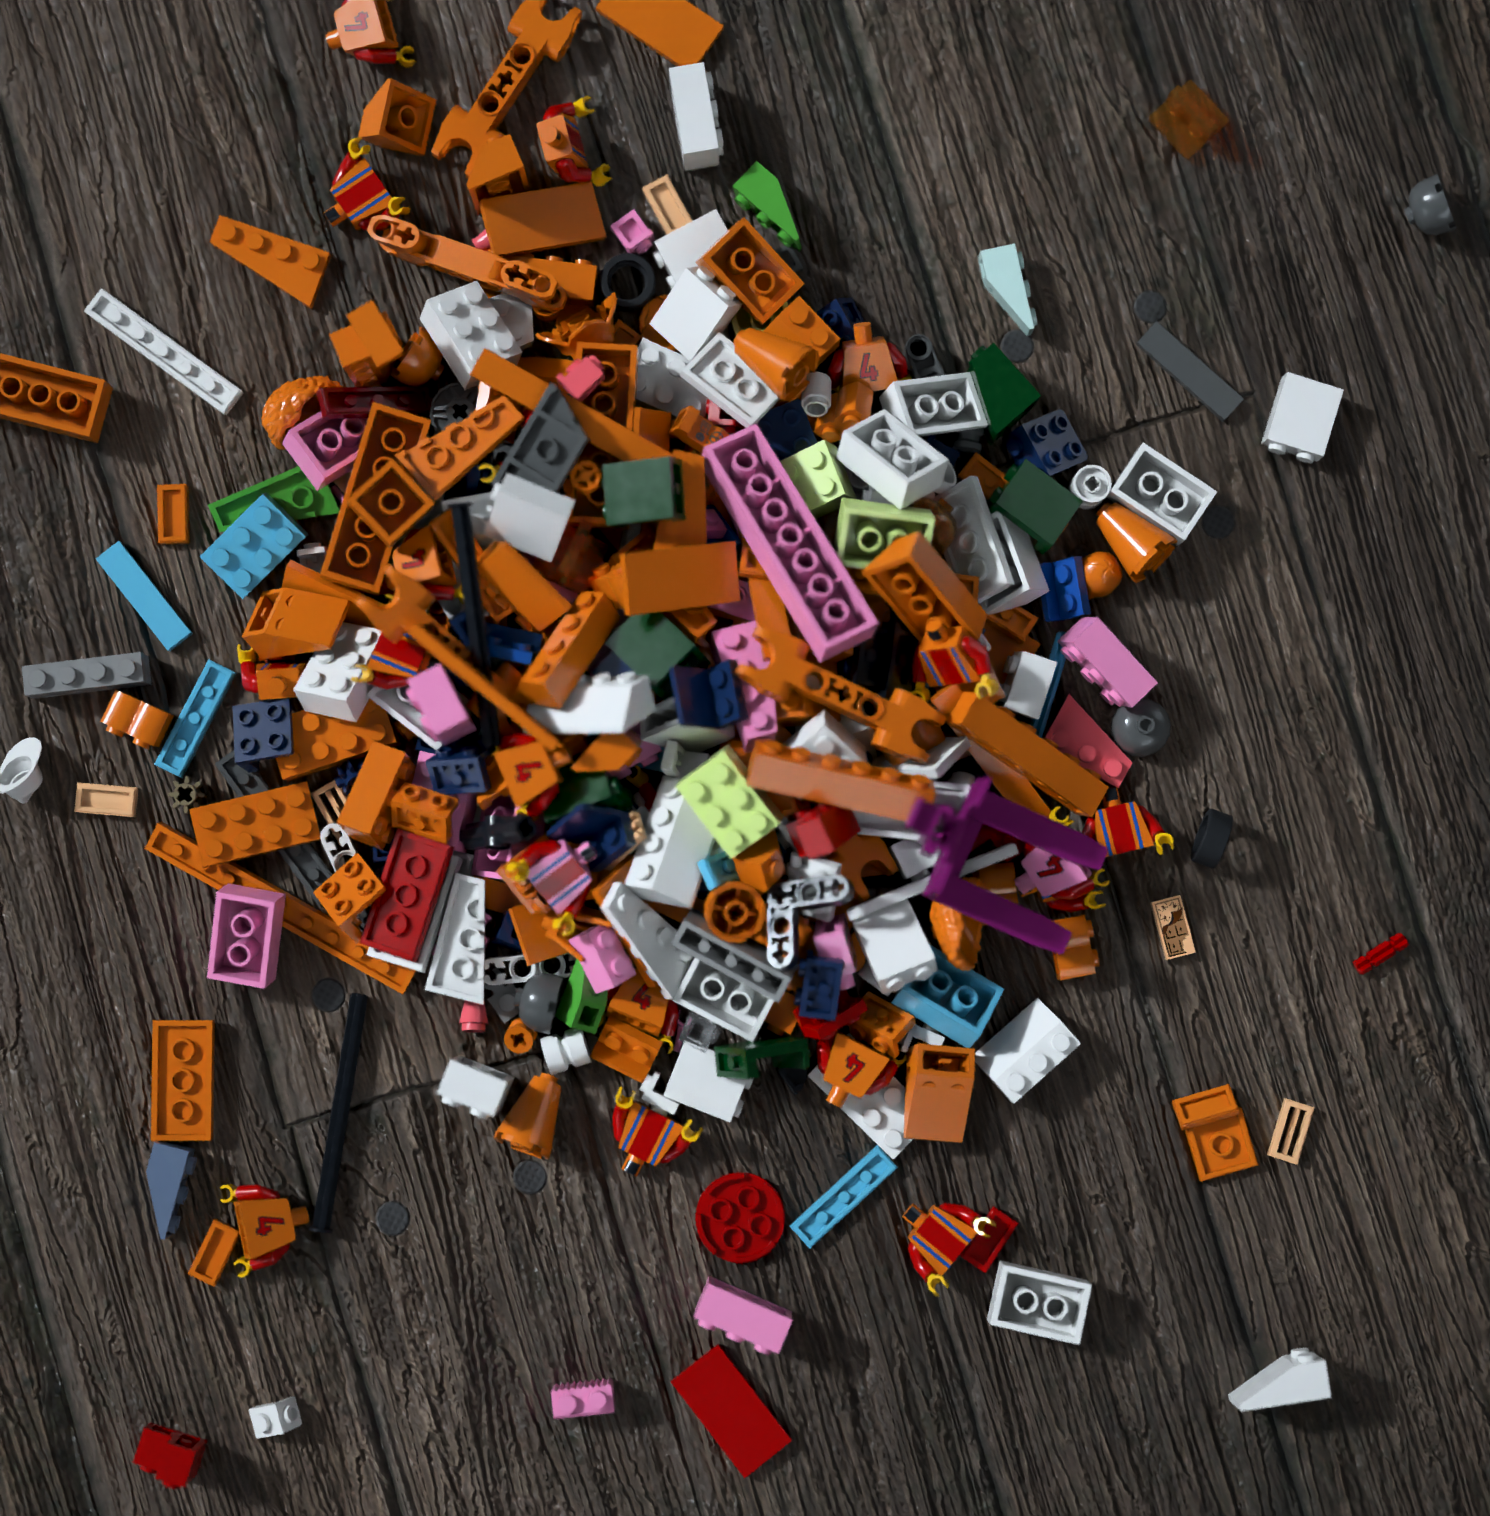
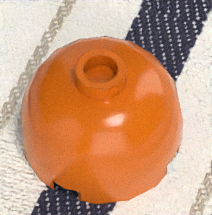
[389,326,445,387]
[704,881,766,943]

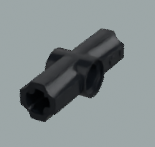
[459,814,537,851]

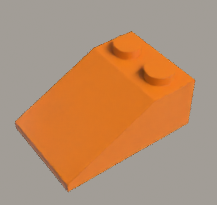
[695,217,805,325]
[764,296,840,407]

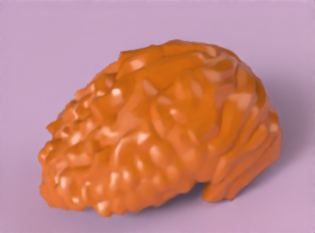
[261,376,343,450]
[929,877,988,971]

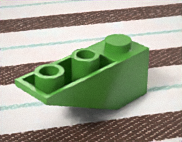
[733,161,802,251]
[555,959,608,1034]

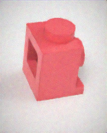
[556,355,605,402]

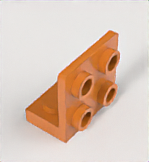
[313,853,386,944]

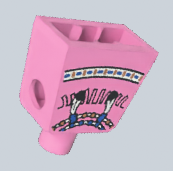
[813,913,857,990]

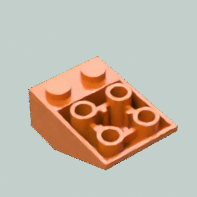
[242,587,351,659]
[904,1043,975,1143]

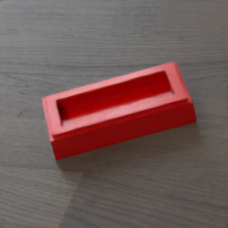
[960,1206,1019,1274]

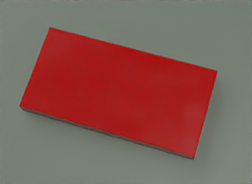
[360,828,455,962]
[671,1343,792,1478]

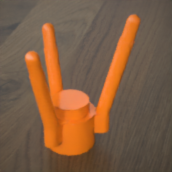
[541,906,613,962]

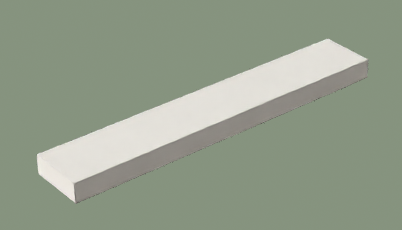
[84,288,244,416]
[846,842,1019,921]

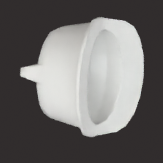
[0,737,43,804]

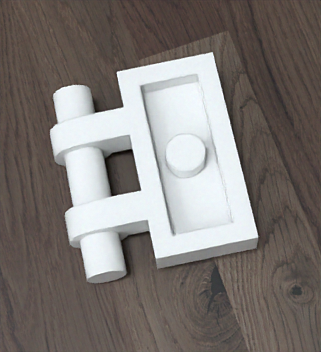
[782,852,842,922]

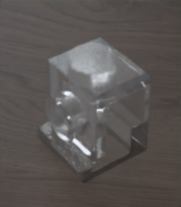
[678,1011,722,1053]

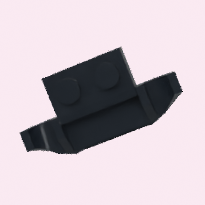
[849,601,919,717]

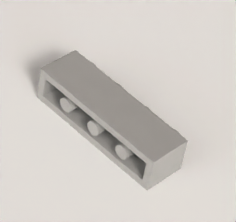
[22,652,152,699]
[671,908,799,1003]

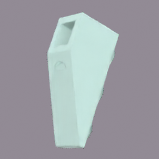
[978,243,1037,336]

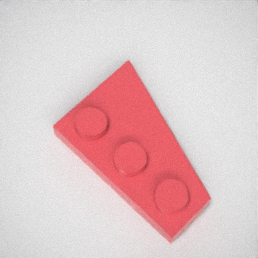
[1044,694,1133,788]

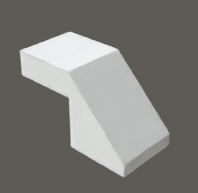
[661,740,710,778]

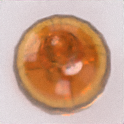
[908,497,958,554]

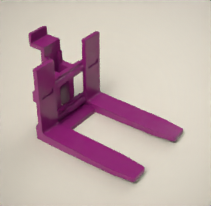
[905,776,1108,954]

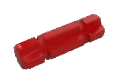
[1353,933,1409,975]

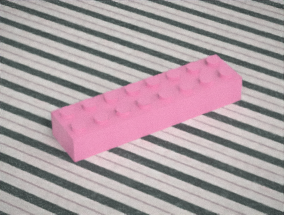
[702,424,878,663]

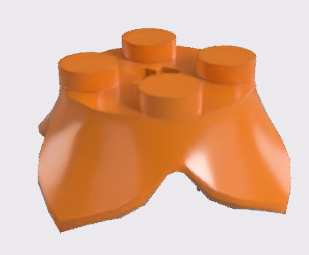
[535,292,617,361]

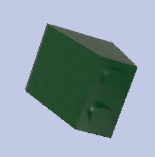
[967,342,1041,445]
[605,612,712,701]
[543,768,635,827]

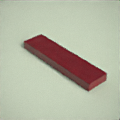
[316,386,432,419]

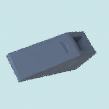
[146,1141,197,1240]

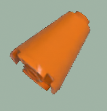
[733,327,819,402]
[1096,502,1178,583]
[493,1072,562,1160]

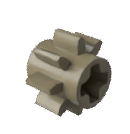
[168,776,208,814]

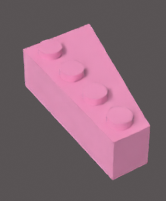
[709,621,777,753]

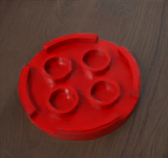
[695,1172,785,1263]

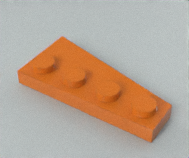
[210,215,331,310]

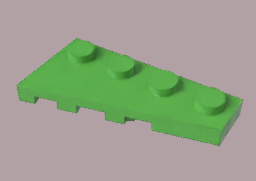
[208,466,340,532]

